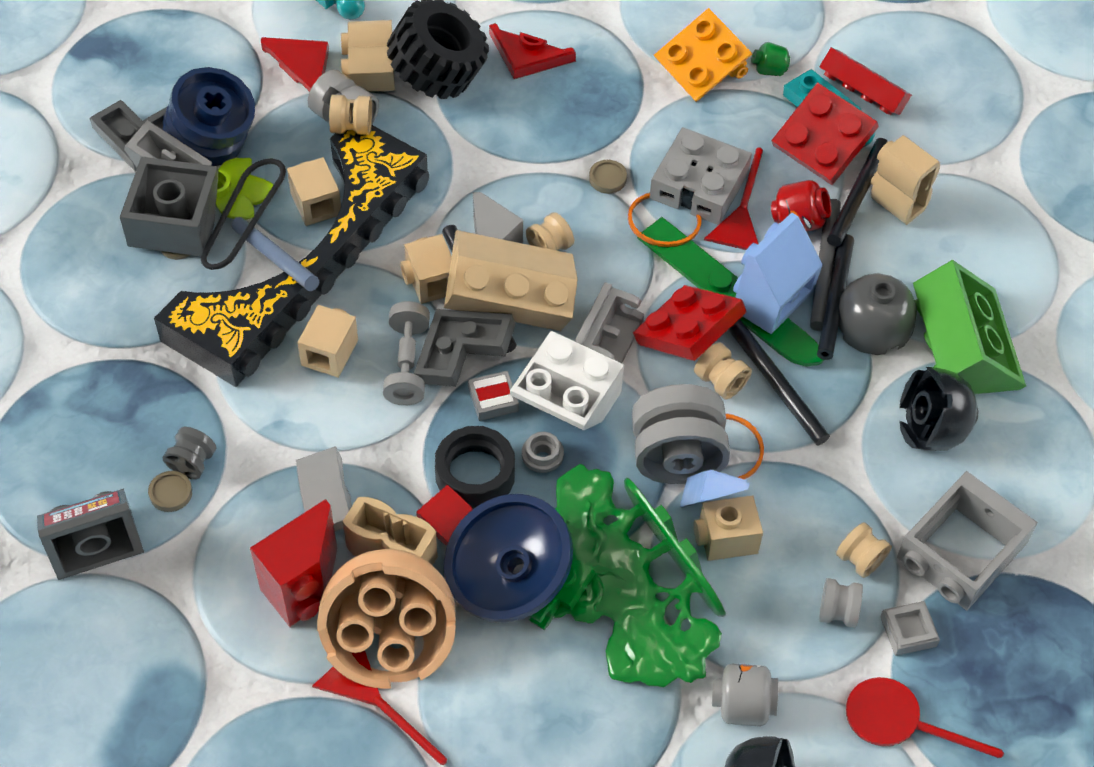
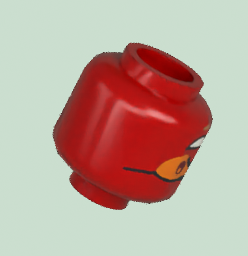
[771,180,832,232]

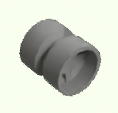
[308,69,379,124]

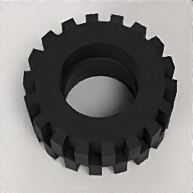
[387,0,489,99]

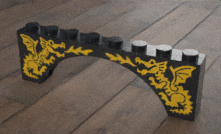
[154,120,429,387]

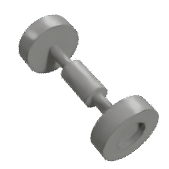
[383,301,430,405]

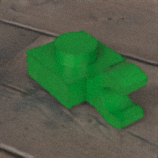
[529,557,595,630]

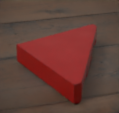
[489,23,576,79]
[261,37,329,92]

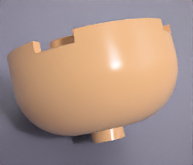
[317,549,456,689]

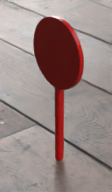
[846,677,1004,758]

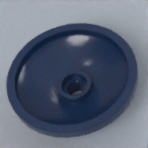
[444,494,573,622]

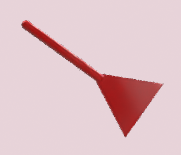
[704,147,763,250]
[312,650,447,765]

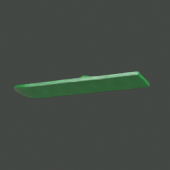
[637,217,824,367]

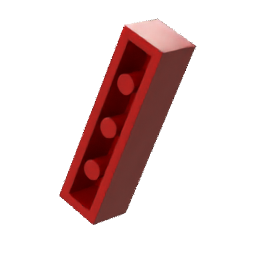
[819,47,912,116]

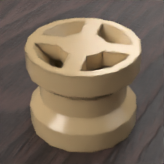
[526,212,574,251]
[836,522,892,578]

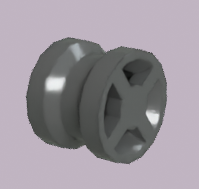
[162,426,217,479]

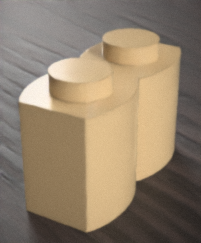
[341,20,395,91]
[871,135,940,225]
[343,497,438,565]

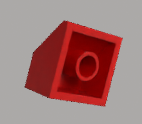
[250,499,337,627]

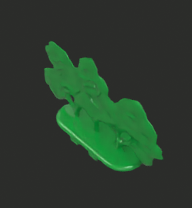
[554,464,726,688]

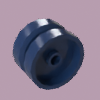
[163,67,255,166]

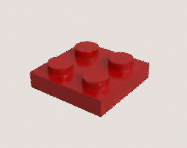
[771,82,879,185]
[633,285,747,361]

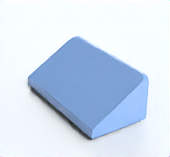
[680,469,750,507]

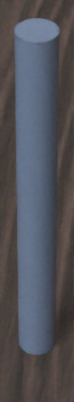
[231,217,319,291]

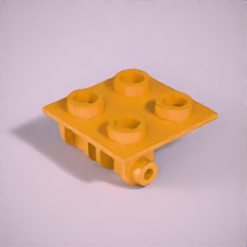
[654,8,752,102]

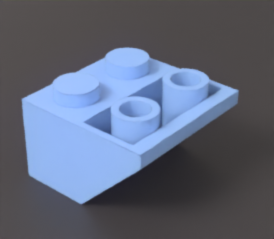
[733,213,822,334]

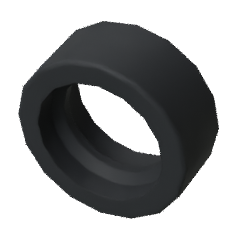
[435,426,515,509]

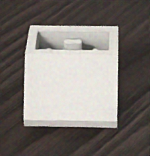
[510,331,624,430]

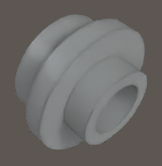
[522,432,564,473]

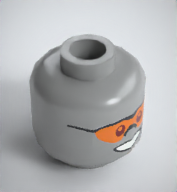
[712,664,778,726]

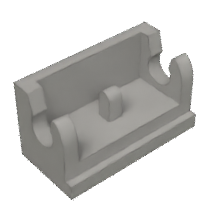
[575,282,644,363]

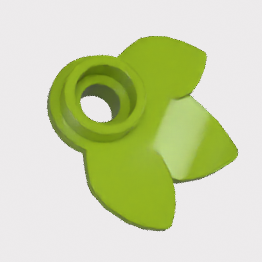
[216,158,274,220]

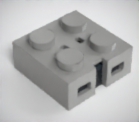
[649,127,752,225]

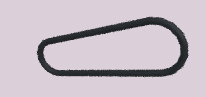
[201,158,286,270]

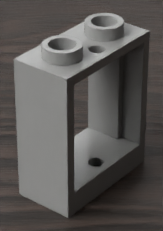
[897,471,1038,611]

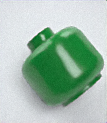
[751,42,790,76]

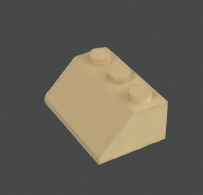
[444,230,578,331]

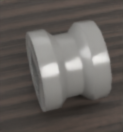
[819,578,863,628]

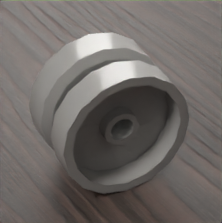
[632,384,730,484]

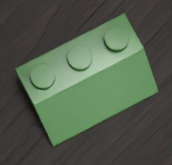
[913,260,1026,394]

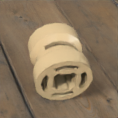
[329,95,372,135]
[694,342,752,400]

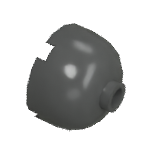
[839,273,917,355]

